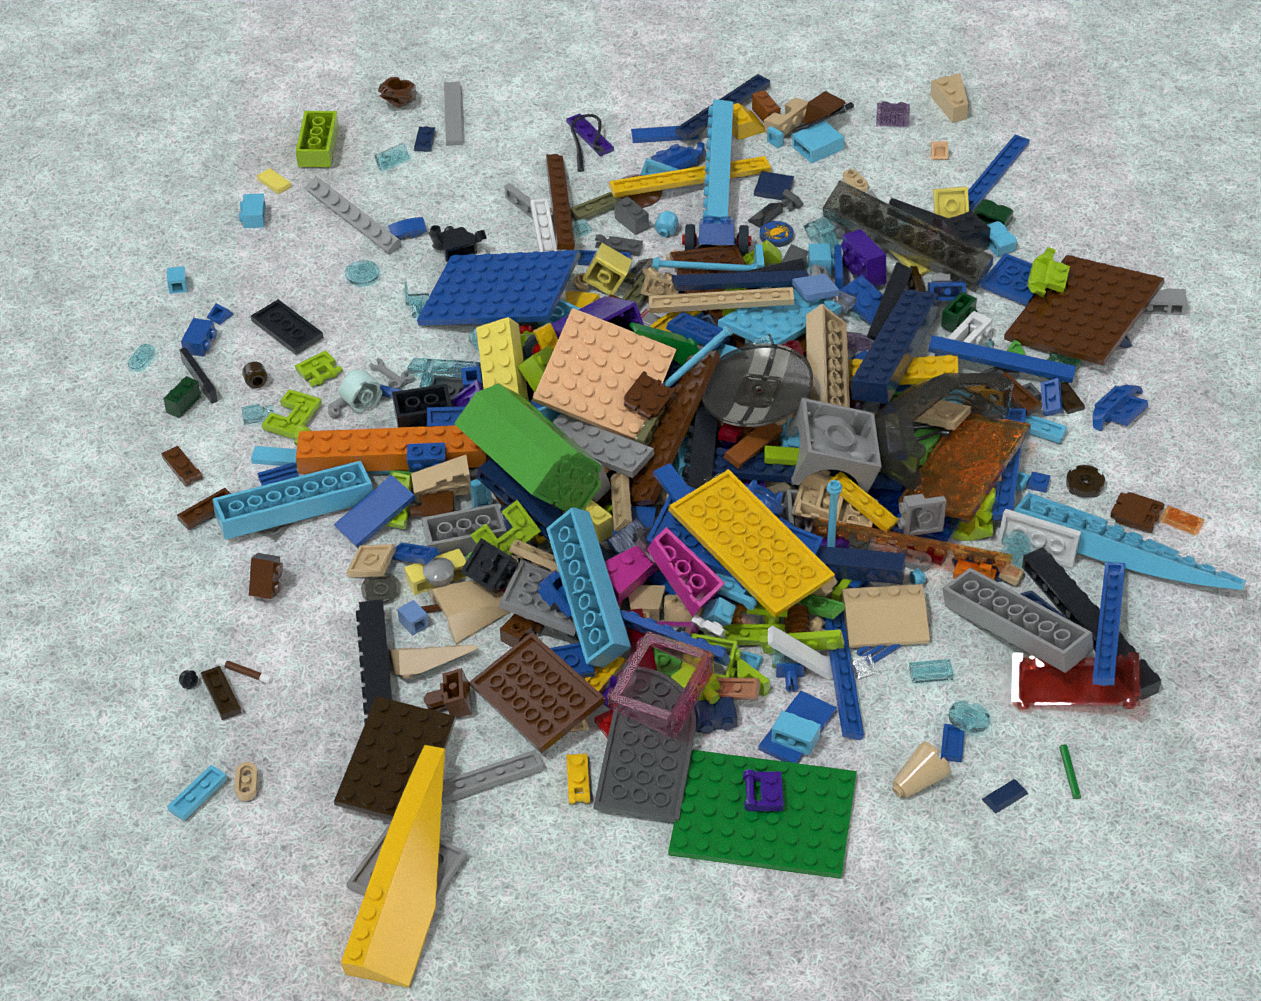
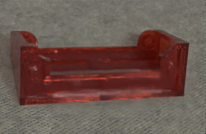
[1012,652,1142,710]

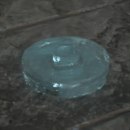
[345,260,380,287]
[948,701,990,733]

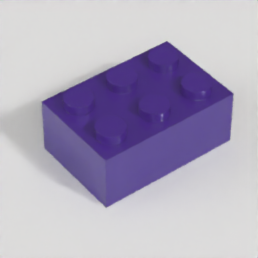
[841,229,886,287]

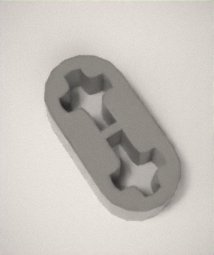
[896,548,932,572]

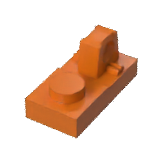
[953,560,997,580]

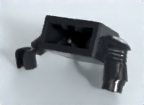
[429,225,487,262]

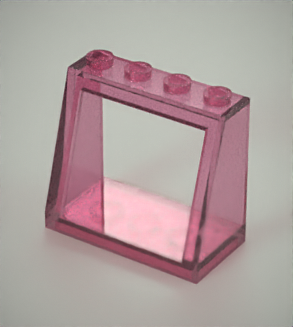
[607,631,714,739]

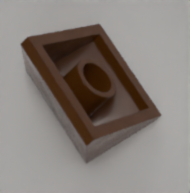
[803,91,846,124]

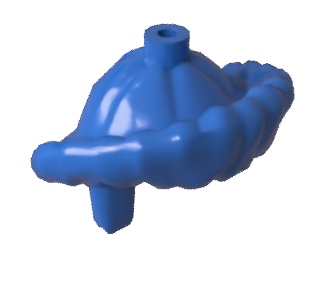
[745,480,784,516]

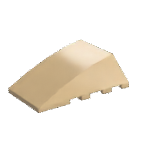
[791,470,878,530]
[427,578,511,645]

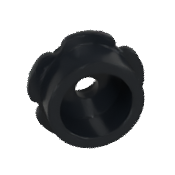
[179,670,198,690]

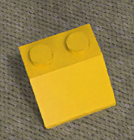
[732,103,765,140]

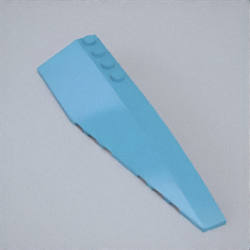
[1014,492,1246,590]

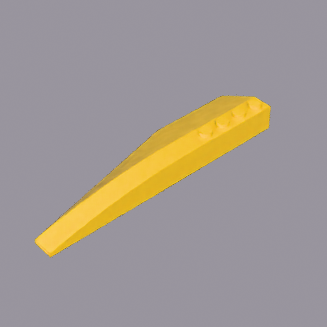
[341,745,445,988]

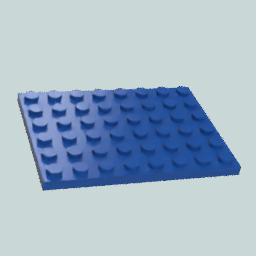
[417,250,580,326]

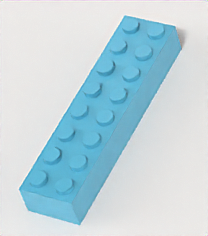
[213,461,373,540]
[546,507,631,668]

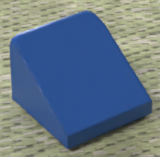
[207,303,234,325]

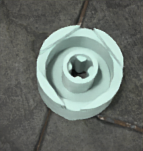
[337,370,382,413]

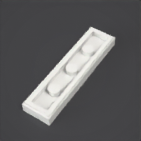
[768,626,833,680]

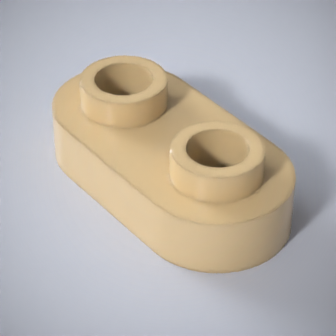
[843,169,868,194]
[235,762,258,801]

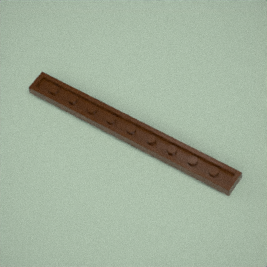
[545,154,575,250]

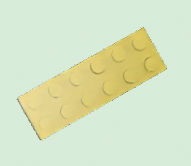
[476,317,529,402]

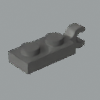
[595,234,643,256]

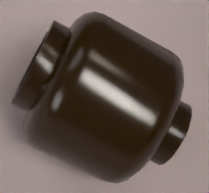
[242,361,268,388]

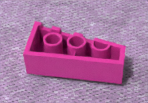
[647,527,725,617]
[605,541,660,606]

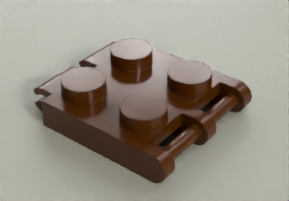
[623,371,676,420]
[1110,491,1165,533]

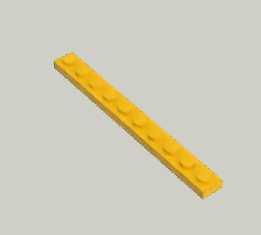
[609,156,771,198]

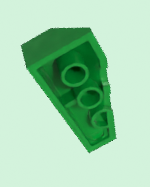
[630,322,700,365]

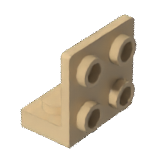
[640,267,679,296]

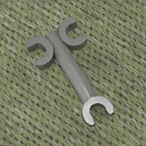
[370,358,415,389]

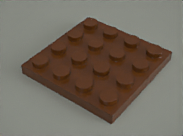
[670,244,757,294]

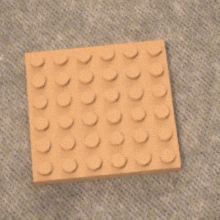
[532,308,676,441]

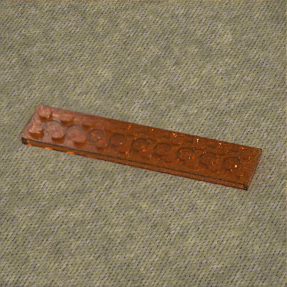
[814,518,1013,568]

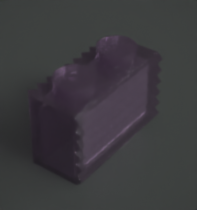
[876,101,910,128]

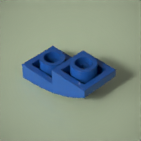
[388,217,427,239]

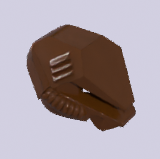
[378,77,417,108]

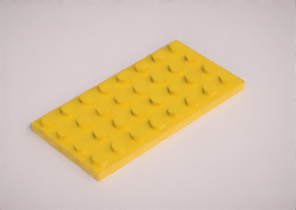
[668,469,835,618]

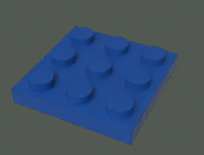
[980,253,1036,306]

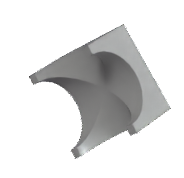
[786,398,881,493]

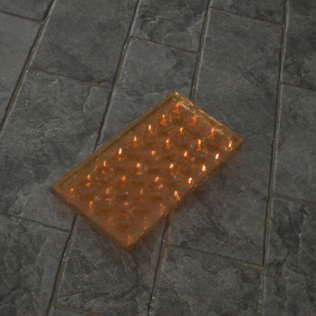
[898,413,1031,521]

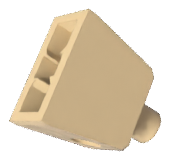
[627,585,665,621]

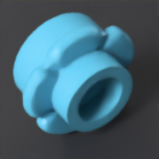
[909,568,926,586]

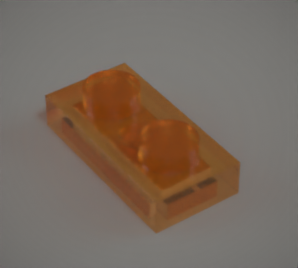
[1160,505,1205,536]

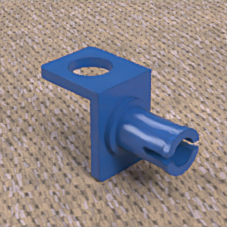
[776,663,804,692]

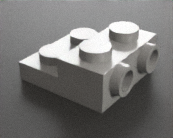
[898,494,946,537]

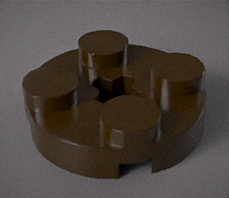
[1066,465,1105,498]

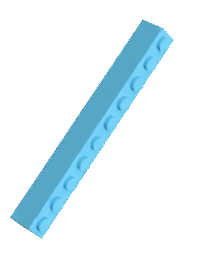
[702,99,733,219]

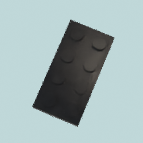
[251,299,324,355]

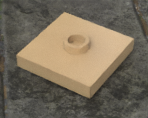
[346,544,396,577]

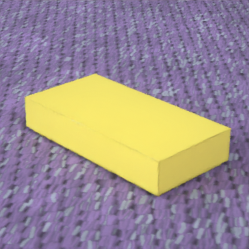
[257,168,291,194]

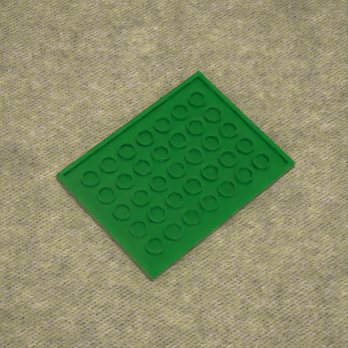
[668,750,857,879]

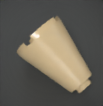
[892,741,951,798]

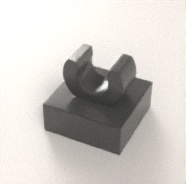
[781,189,804,211]

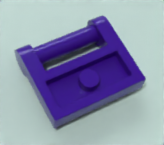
[743,769,783,812]

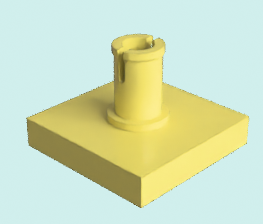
[933,186,969,218]

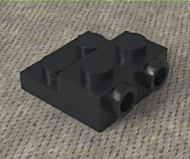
[460,538,517,594]

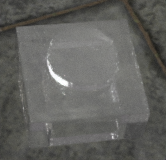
[850,654,877,680]

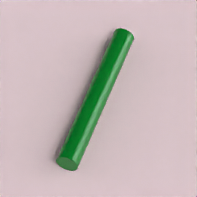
[1059,744,1081,799]

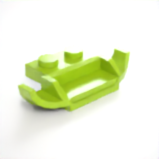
[1027,247,1070,298]

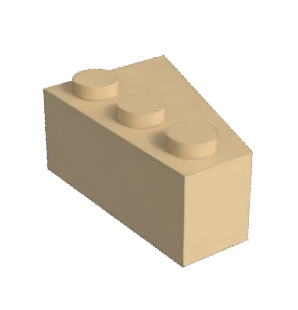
[930,73,968,123]
[411,455,471,503]

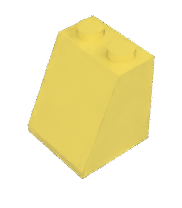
[582,243,632,295]

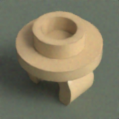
[809,617,826,632]

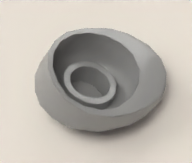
[423,558,454,587]

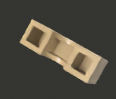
[764,97,808,137]

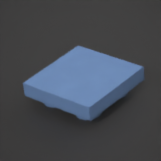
[792,274,839,302]

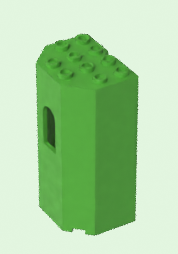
[454,383,601,512]

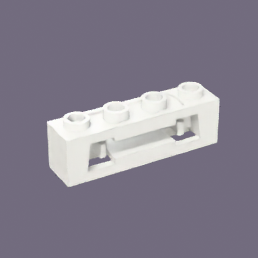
[935,311,993,367]

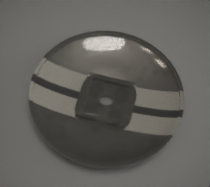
[701,343,814,427]

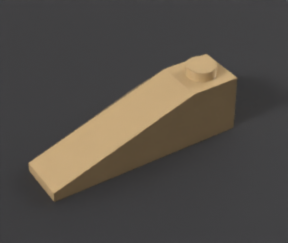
[388,644,478,679]

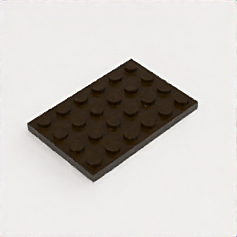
[334,696,456,820]

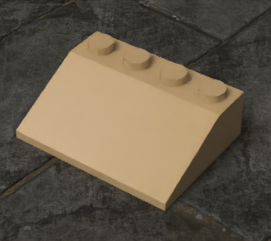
[842,584,930,648]

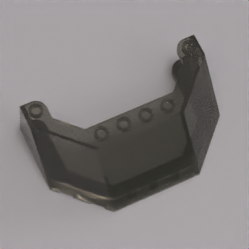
[874,373,1014,492]

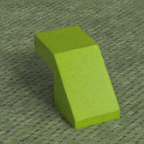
[947,515,993,541]

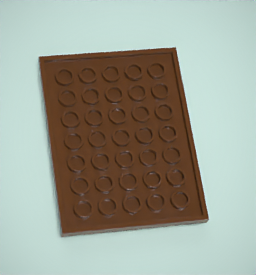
[1004,255,1165,366]

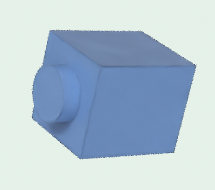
[397,600,429,636]

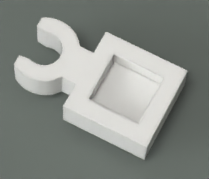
[691,615,726,639]

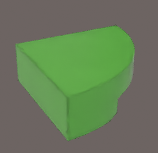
[1007,340,1025,355]

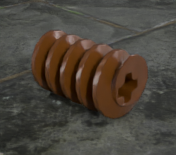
[784,604,811,634]

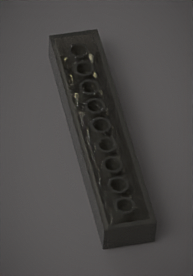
[822,180,993,292]

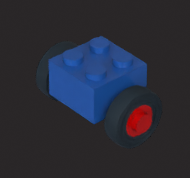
[682,216,752,257]

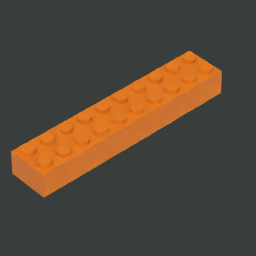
[296,425,488,474]

